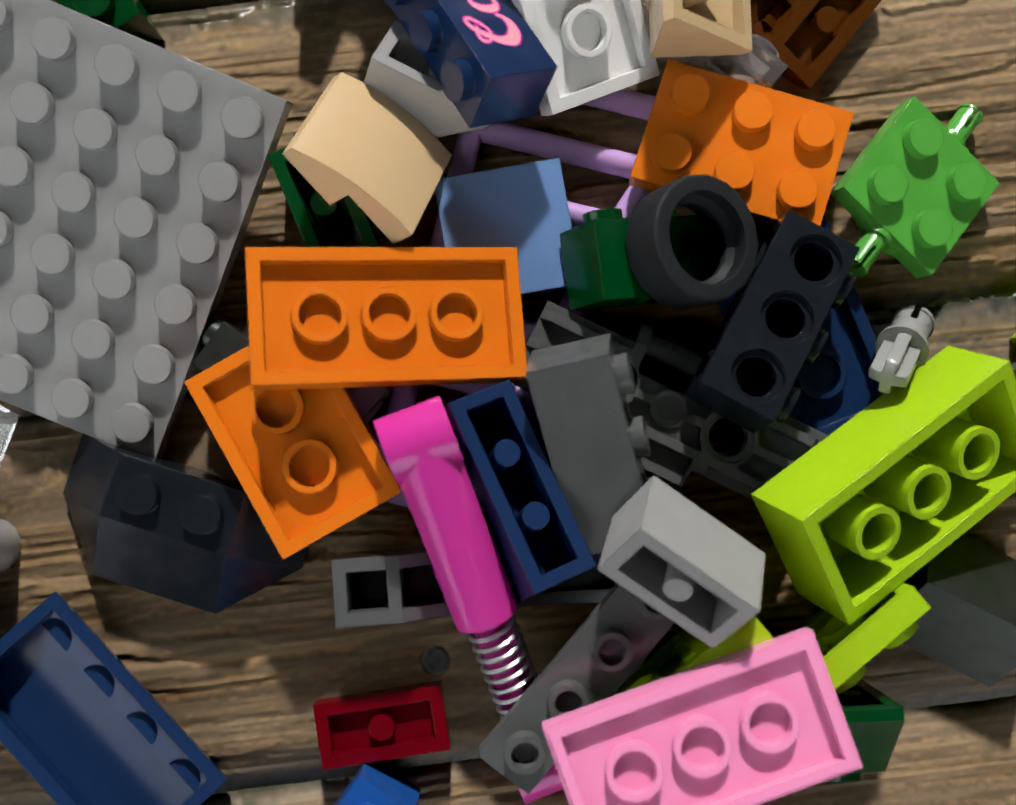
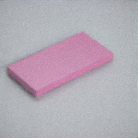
[542,626,863,805]

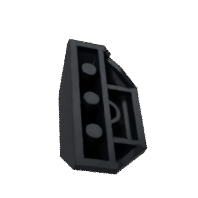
[63,434,311,614]

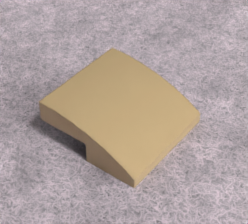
[282,72,452,244]

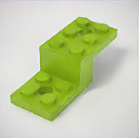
[613,583,931,696]

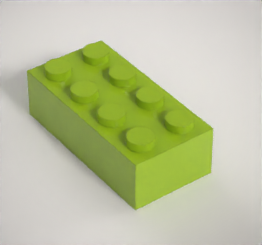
[751,346,1016,626]

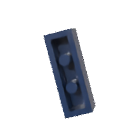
[445,379,596,603]

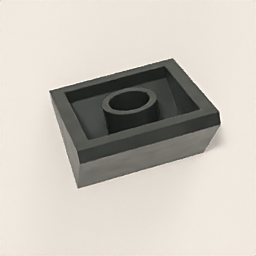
[903,534,1016,687]

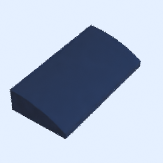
[0,592,228,805]

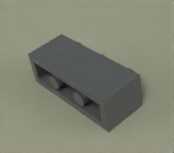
[525,333,659,555]

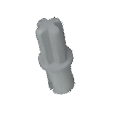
[868,304,935,394]

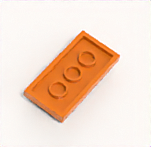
[245,247,527,391]

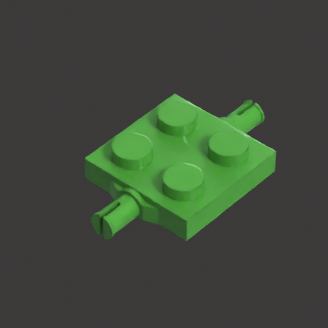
[830,96,1000,279]

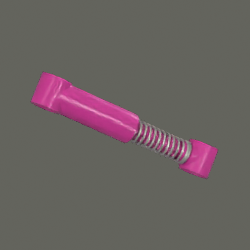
[373,396,564,805]

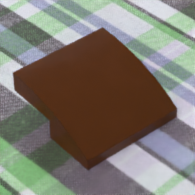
[750,0,881,90]

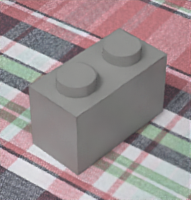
[597,475,766,648]

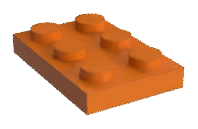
[628,59,854,227]
[184,345,403,559]

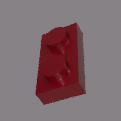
[313,680,452,770]

